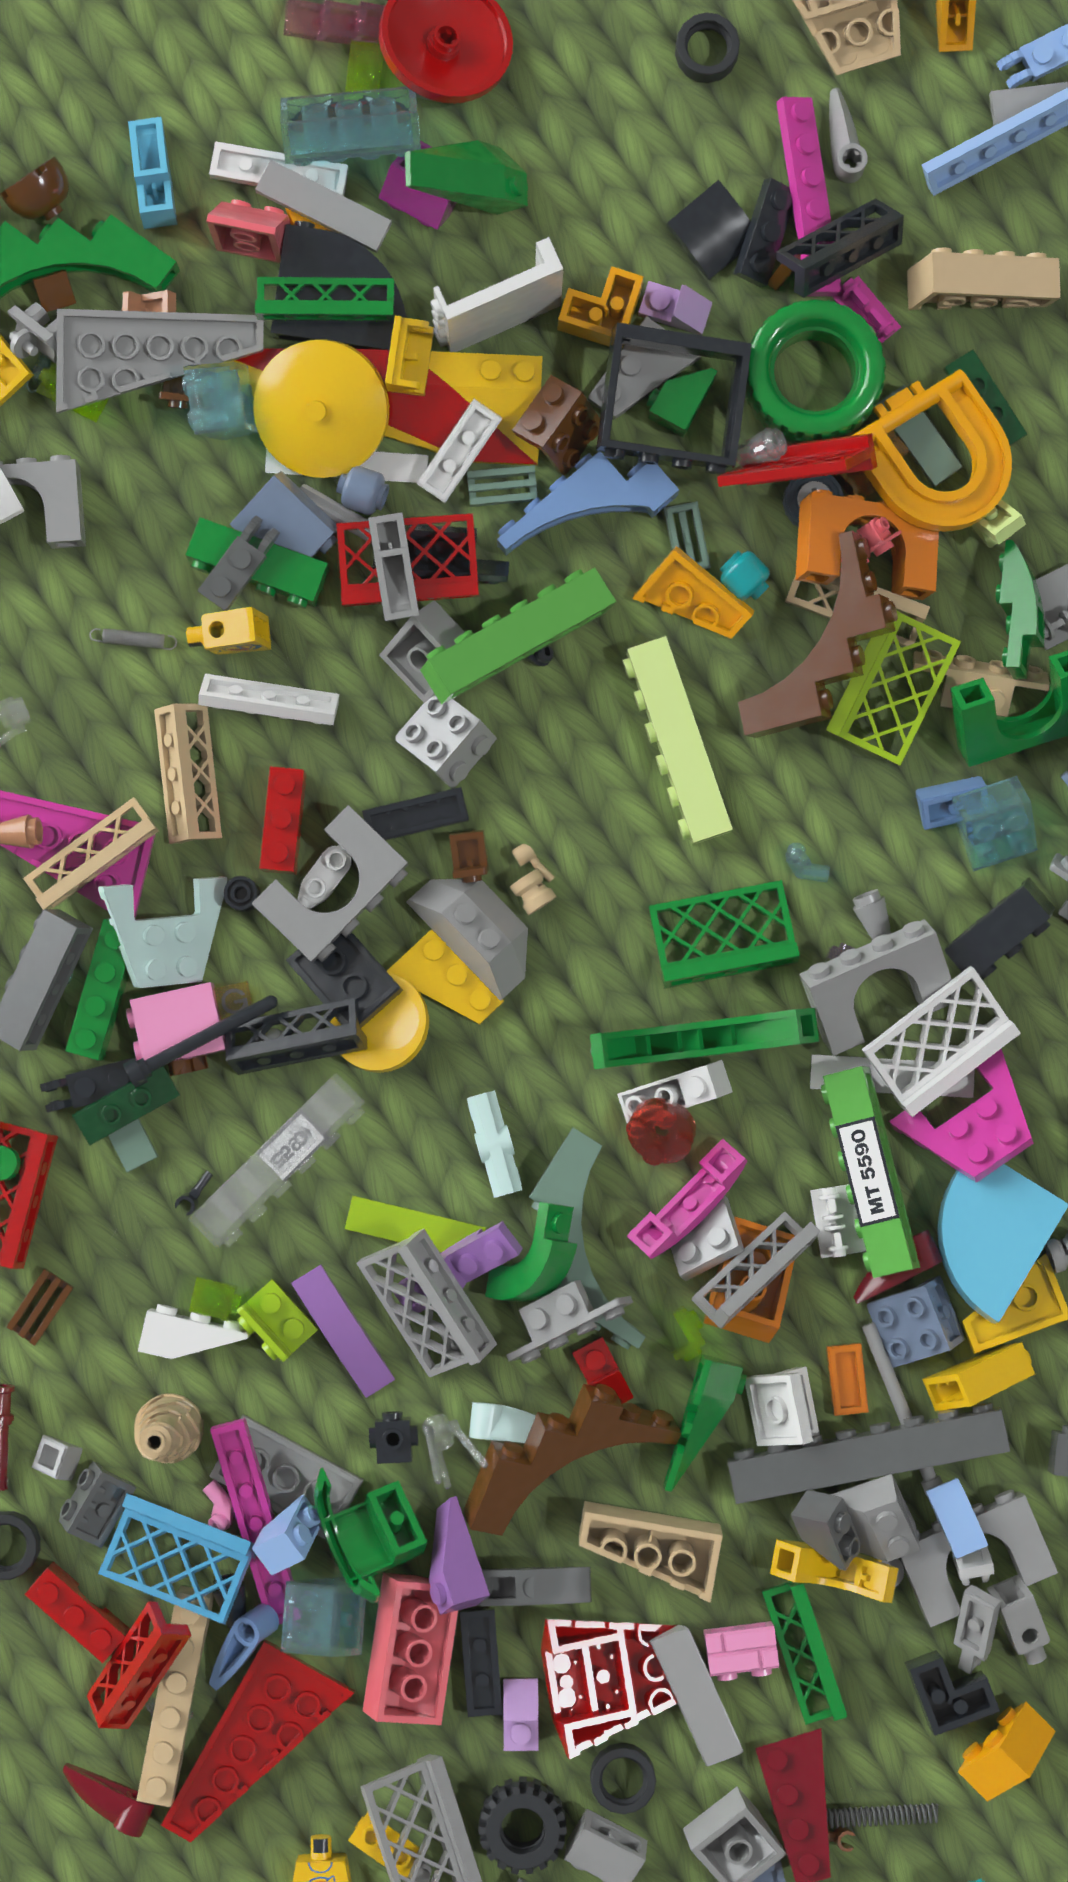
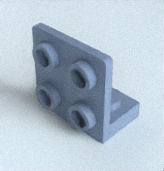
[867,1276,965,1368]

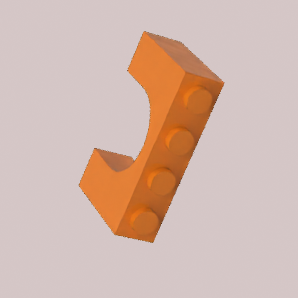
[795,489,939,600]

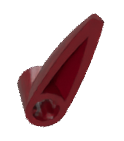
[853,1229,944,1304]
[63,1763,155,1837]

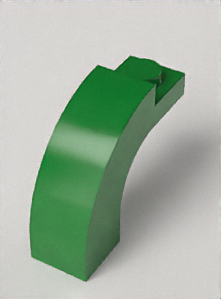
[485,1202,577,1302]

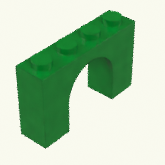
[950,650,1068,767]

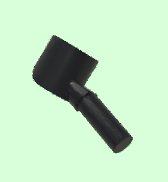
[175,1170,213,1216]

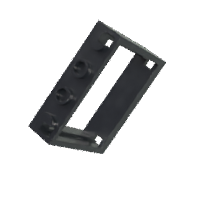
[596,322,752,475]

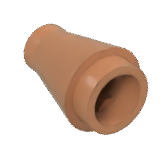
[0,814,43,849]

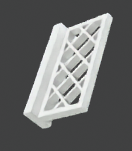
[862,966,1021,1117]

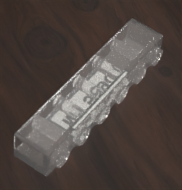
[188,1073,366,1248]

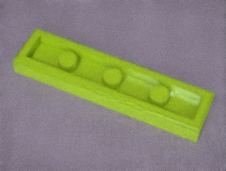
[345,1195,486,1252]

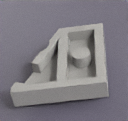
[671,1196,745,1281]

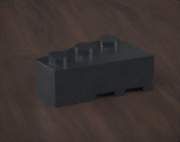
[944,877,1055,982]

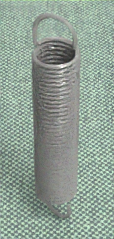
[89,628,177,650]

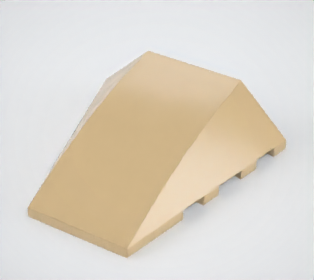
[793,0,901,76]

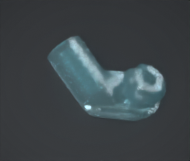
[785,843,830,883]

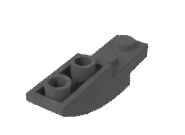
[478,1567,592,1606]

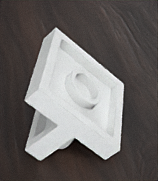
[745,1367,819,1446]

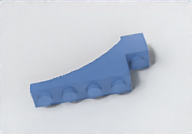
[497,451,679,555]

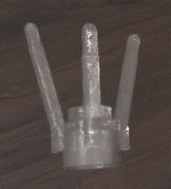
[0,696,32,746]
[422,1414,488,1489]

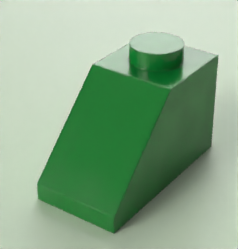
[646,368,718,437]

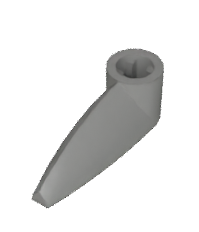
[829,88,868,183]

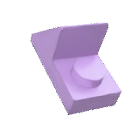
[638,281,713,336]
[503,1678,538,1751]

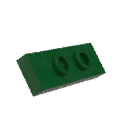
[943,350,1027,446]
[72,1066,180,1146]

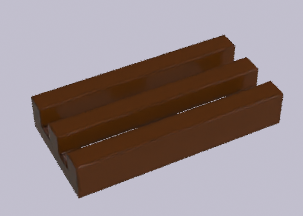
[6,1269,74,1346]

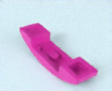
[627,1139,747,1259]

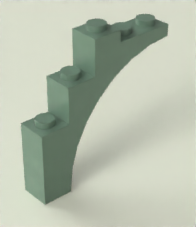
[529,1127,646,1350]

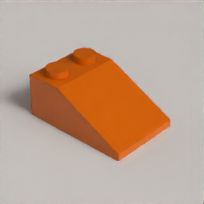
[704,1217,795,1343]

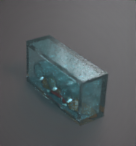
[280,87,421,166]

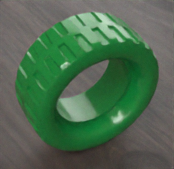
[745,299,886,444]

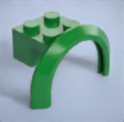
[314,1467,428,1604]

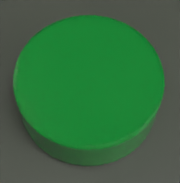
[0,1146,21,1181]

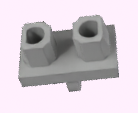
[8,302,57,363]

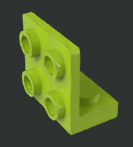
[237,1279,319,1362]

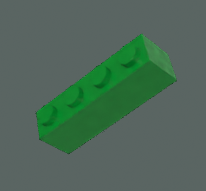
[185,517,330,609]
[65,919,129,1061]

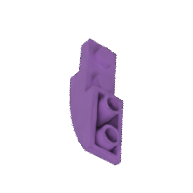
[393,1221,523,1313]

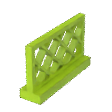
[826,611,961,765]

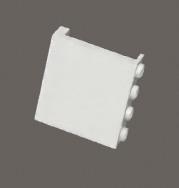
[430,237,563,352]

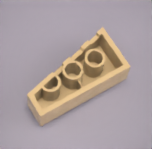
[907,248,1060,310]

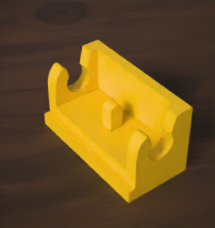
[385,316,434,396]

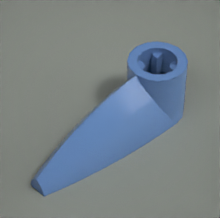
[209,1604,279,1691]

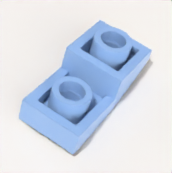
[925,1478,989,1559]

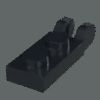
[40,1058,133,1113]

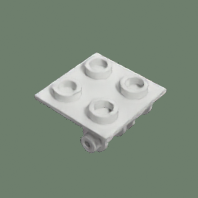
[810,1184,866,1258]

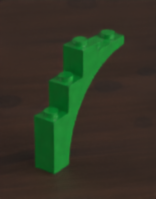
[0,214,180,299]
[590,1007,819,1069]

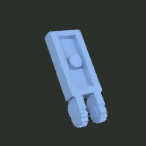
[996,24,1068,89]

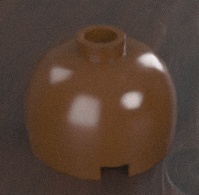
[0,156,69,221]

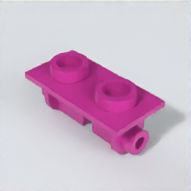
[832,276,901,344]

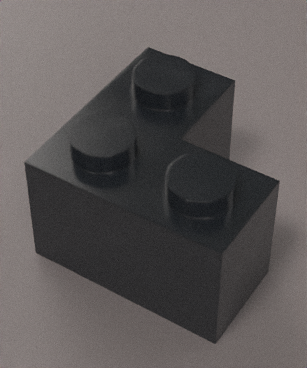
[904,1650,1000,1736]

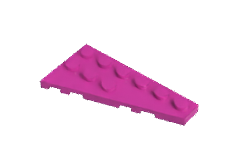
[0,790,156,919]

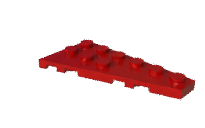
[161,1639,355,1843]

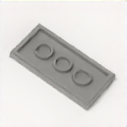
[209,1414,364,1539]

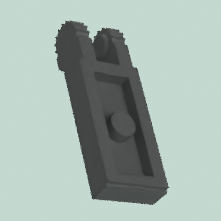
[198,515,280,611]

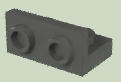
[59,1461,136,1548]

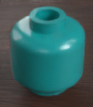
[720,550,770,601]

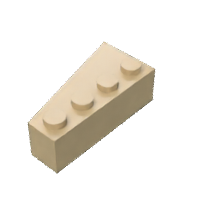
[579,1501,723,1603]

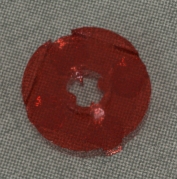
[626,1098,697,1166]

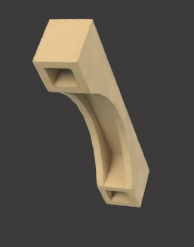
[136,1586,214,1807]

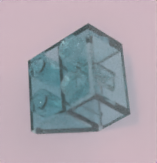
[182,362,258,441]
[952,776,1038,872]
[281,1577,366,1657]

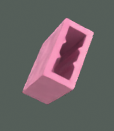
[126,982,226,1061]

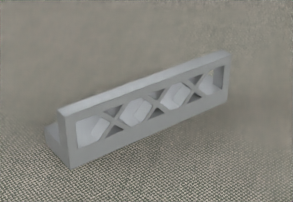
[691,1212,821,1329]

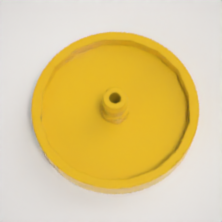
[330,974,429,1073]

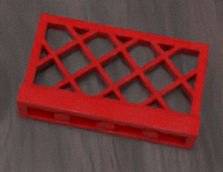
[717,433,878,487]
[336,513,480,607]
[0,1121,58,1269]

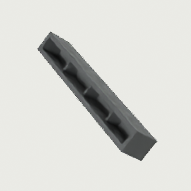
[728,1402,1010,1504]

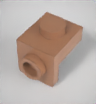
[122,290,176,312]

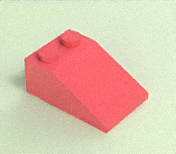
[206,200,291,263]

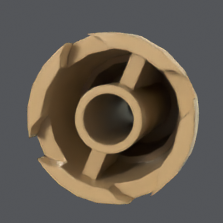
[134,1393,204,1463]

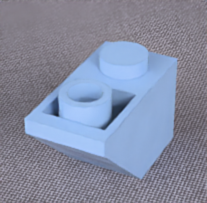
[252,1495,321,1575]

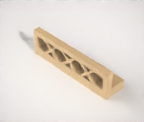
[785,573,930,650]
[154,704,222,844]
[23,797,159,910]

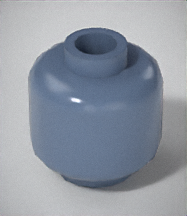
[336,466,389,515]

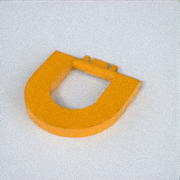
[851,369,1012,532]

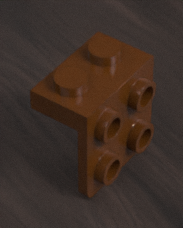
[512,375,600,475]

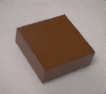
[33,269,76,312]

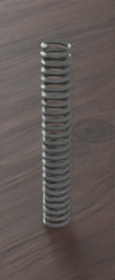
[827,1803,939,1829]

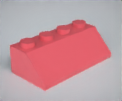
[363,1573,458,1725]

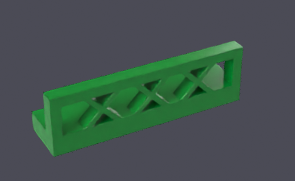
[255,277,394,321]
[762,1581,848,1725]

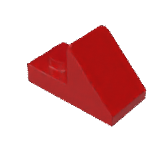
[572,1336,634,1404]

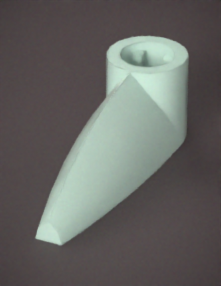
[469,1402,536,1443]

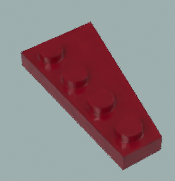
[755,1728,831,1882]

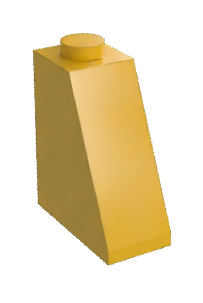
[922,1342,1035,1411]

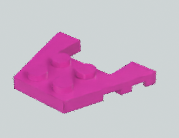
[890,1049,1034,1183]

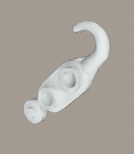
[297,845,352,909]

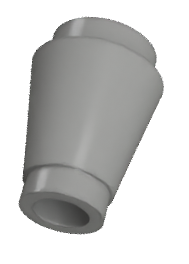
[852,889,891,940]

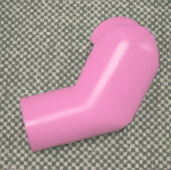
[202,1479,234,1531]

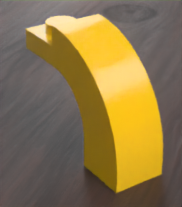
[770,1539,899,1603]

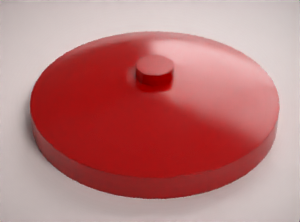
[379,0,513,103]

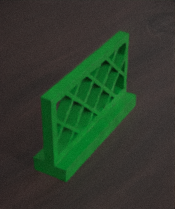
[648,880,800,989]

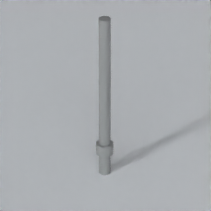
[862,1322,943,1496]

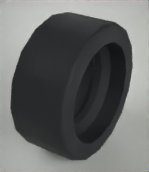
[675,12,740,83]
[0,1511,40,1580]
[590,1742,656,1814]

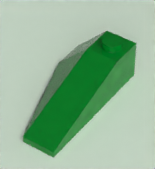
[405,140,528,215]
[663,1353,747,1492]

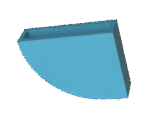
[937,1164,1068,1324]

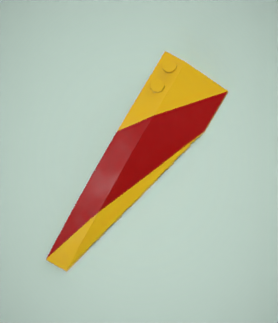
[204,349,543,466]

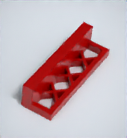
[86,1601,192,1729]

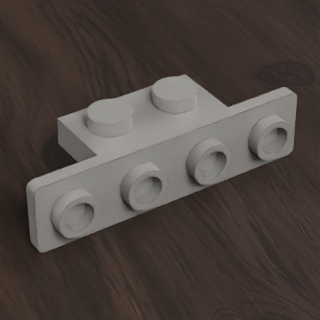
[506,1280,633,1364]

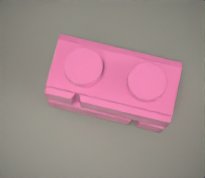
[703,1621,779,1681]

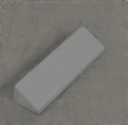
[650,1624,744,1766]

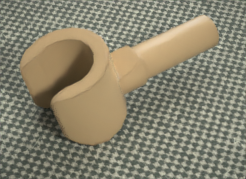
[512,844,554,883]

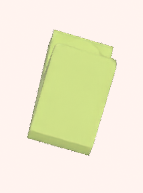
[971,499,1026,548]

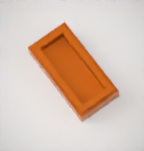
[826,1343,869,1416]

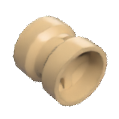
[510,868,557,915]

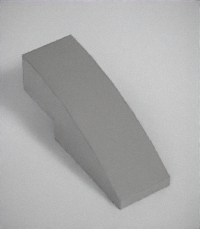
[368,512,419,621]

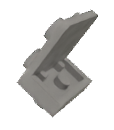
[396,695,497,789]

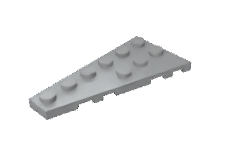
[56,309,264,414]

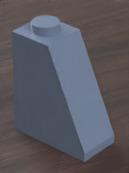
[230,471,338,557]

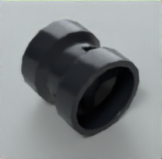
[224,876,260,912]

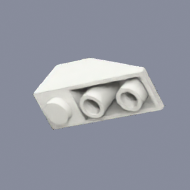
[617,1060,733,1126]
[138,1304,250,1359]

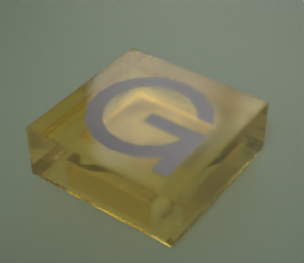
[214,981,253,1020]

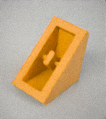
[936,0,976,52]

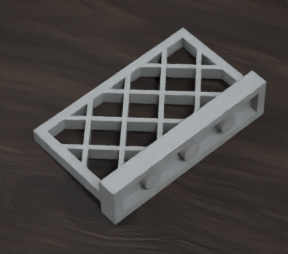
[356,1229,497,1377]
[360,1754,482,1882]

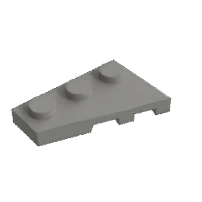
[587,316,701,420]

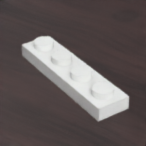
[209,141,349,196]
[198,674,339,725]

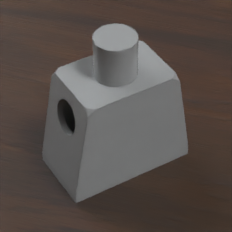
[987,1575,1050,1665]

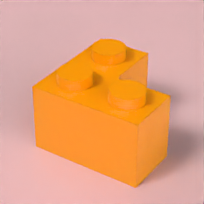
[557,266,644,348]
[958,1702,1056,1802]

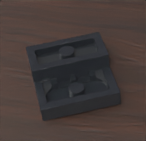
[666,180,751,281]

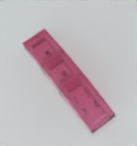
[283,0,385,47]

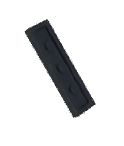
[776,198,904,298]
[225,998,368,1075]

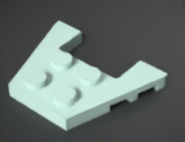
[98,876,227,988]

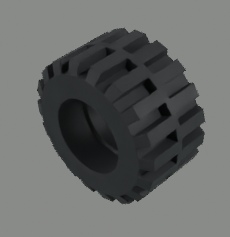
[479,1777,566,1875]

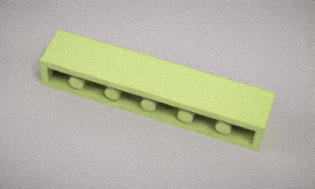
[622,636,733,845]

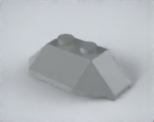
[406,879,528,1001]

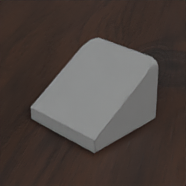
[32,1435,83,1481]

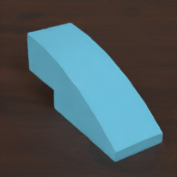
[128,117,177,229]

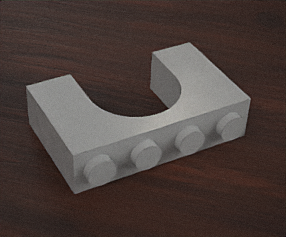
[0,455,86,549]
[252,805,408,963]
[799,919,952,1056]
[899,1489,1058,1627]

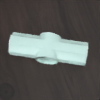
[467,1090,522,1198]

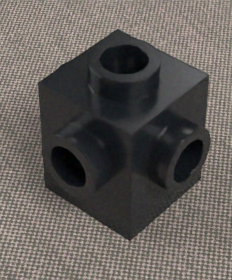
[369,1411,419,1464]

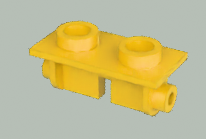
[348,1812,420,1877]

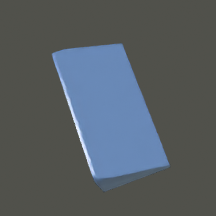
[915,776,990,830]

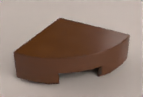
[768,254,801,291]

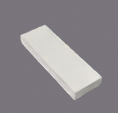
[417,398,502,503]

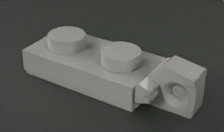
[953,1584,1001,1674]

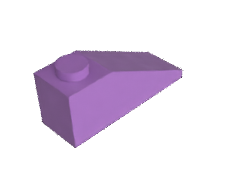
[429,1496,490,1615]

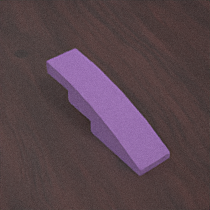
[291,1264,395,1398]

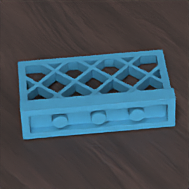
[98,1493,256,1624]

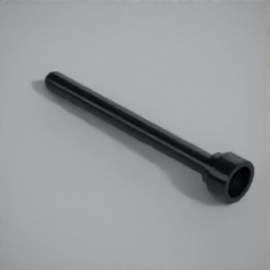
[123,995,278,1088]

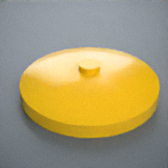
[253,339,389,478]

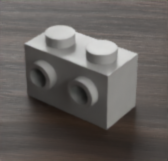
[564,1809,648,1882]

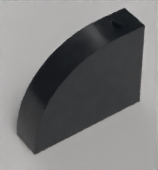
[271,221,407,350]

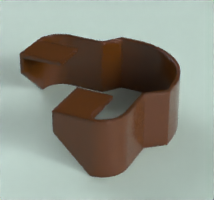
[168,1055,209,1076]

